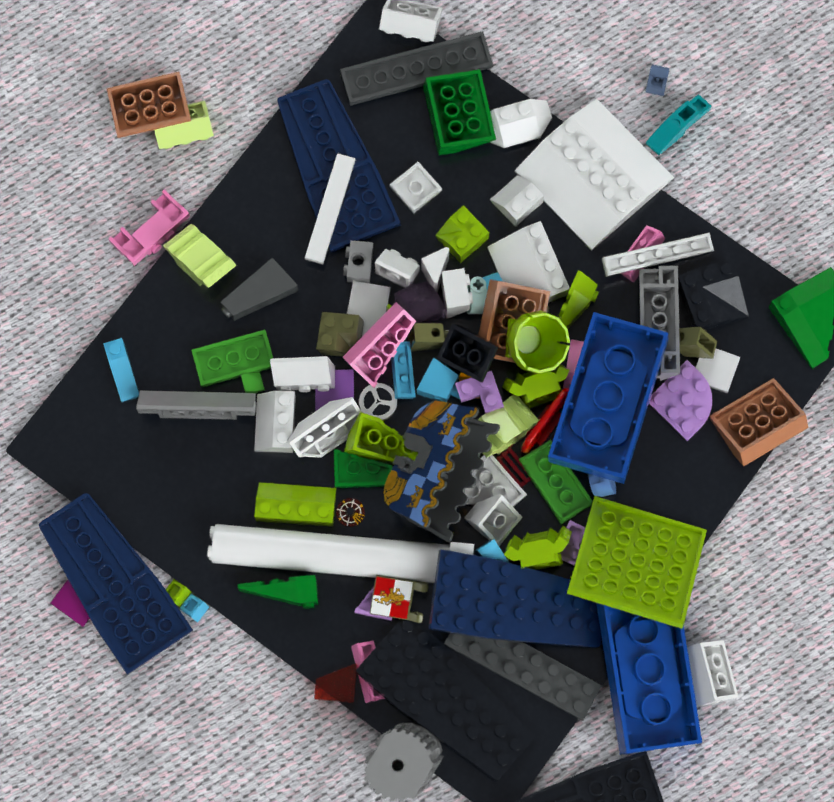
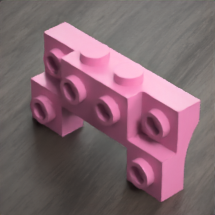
[109,189,190,266]

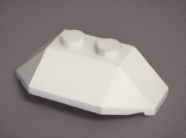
[490,99,552,148]
[288,397,362,457]

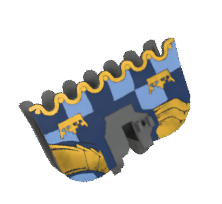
[384,401,500,542]

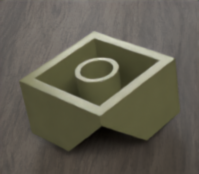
[316,312,364,357]

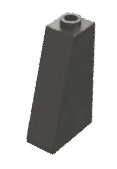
[221,258,298,321]

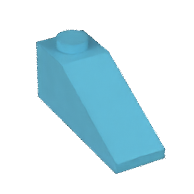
[103,338,139,402]

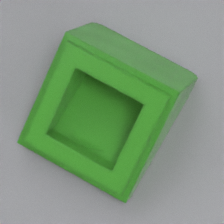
[241,372,265,393]

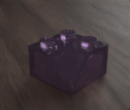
[394,282,446,323]

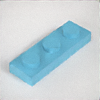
[391,341,416,399]

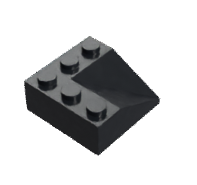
[678,259,749,330]

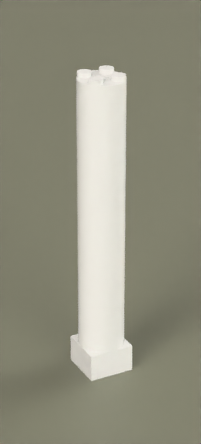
[208,524,474,583]

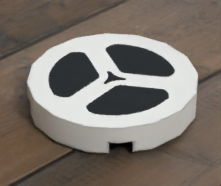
[359,383,397,421]

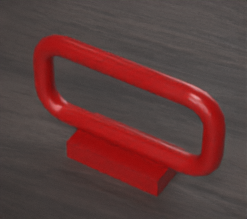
[521,388,569,453]

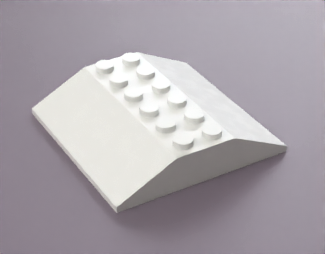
[515,99,674,251]

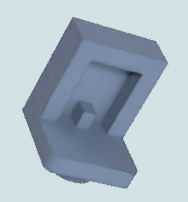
[645,64,669,96]

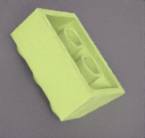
[154,101,214,149]

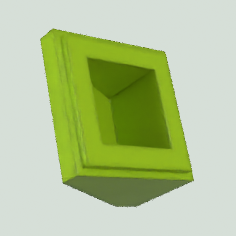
[166,579,192,607]

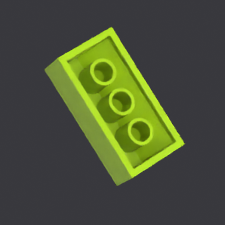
[254,482,336,527]

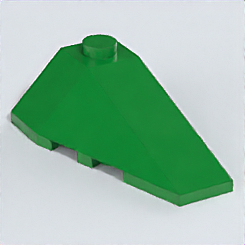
[238,575,318,608]

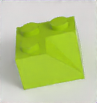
[435,205,489,263]

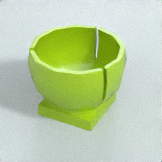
[505,311,570,374]

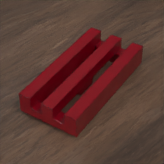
[496,447,531,488]

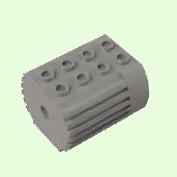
[364,722,444,802]

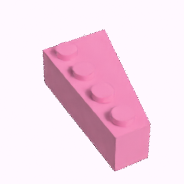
[343,302,416,388]

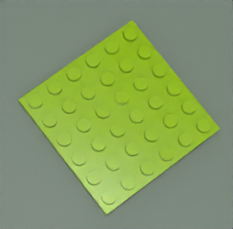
[567,496,707,629]

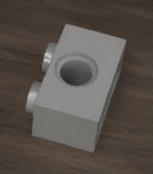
[343,241,374,284]

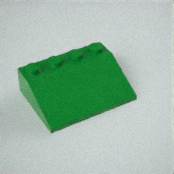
[423,70,496,155]

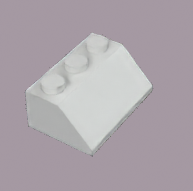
[379,0,443,42]
[270,356,335,392]
[254,391,296,453]
[687,640,739,706]

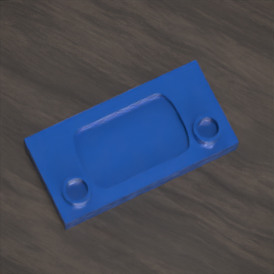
[548,312,668,484]
[596,603,702,755]

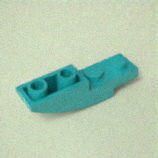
[646,94,712,155]

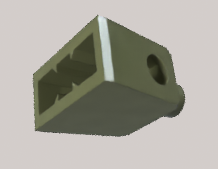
[408,323,449,352]
[679,327,717,359]

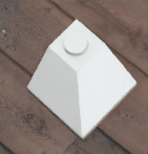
[465,494,522,546]

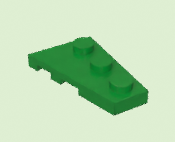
[334,449,393,488]

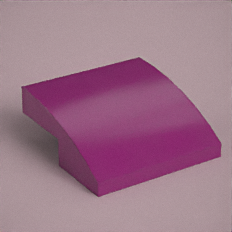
[50,579,90,627]

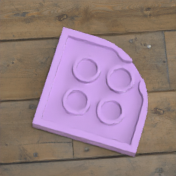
[649,360,712,441]

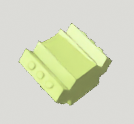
[163,224,236,288]
[478,395,539,458]

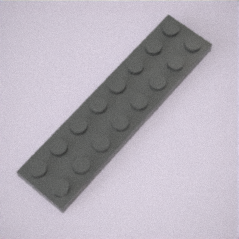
[340,31,493,105]
[444,633,602,721]

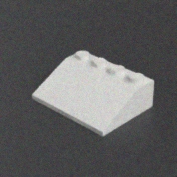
[487,221,570,303]

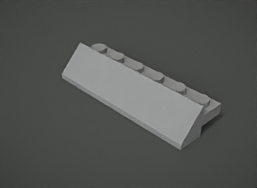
[639,266,680,381]
[137,391,257,420]

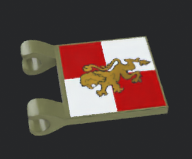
[370,575,428,623]

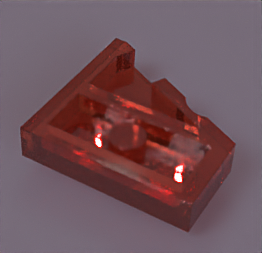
[314,664,357,703]

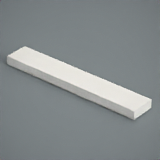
[305,153,356,264]
[601,233,714,277]

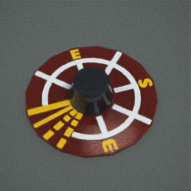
[336,498,365,527]

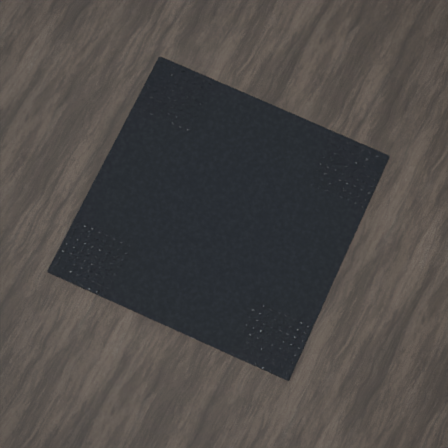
[6,0,834,802]

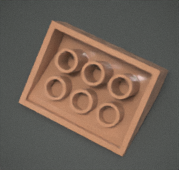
[107,71,191,138]
[479,279,551,363]
[709,378,808,466]

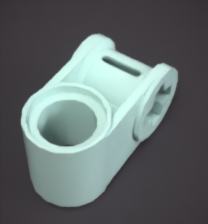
[467,276,487,314]

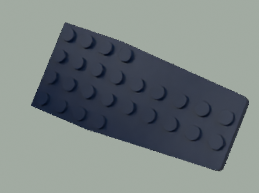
[277,79,401,253]
[39,493,193,675]
[428,549,602,648]

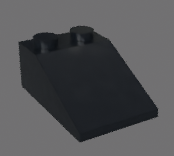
[437,324,499,383]

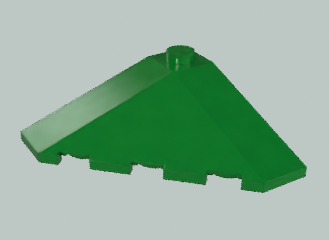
[768,267,834,369]

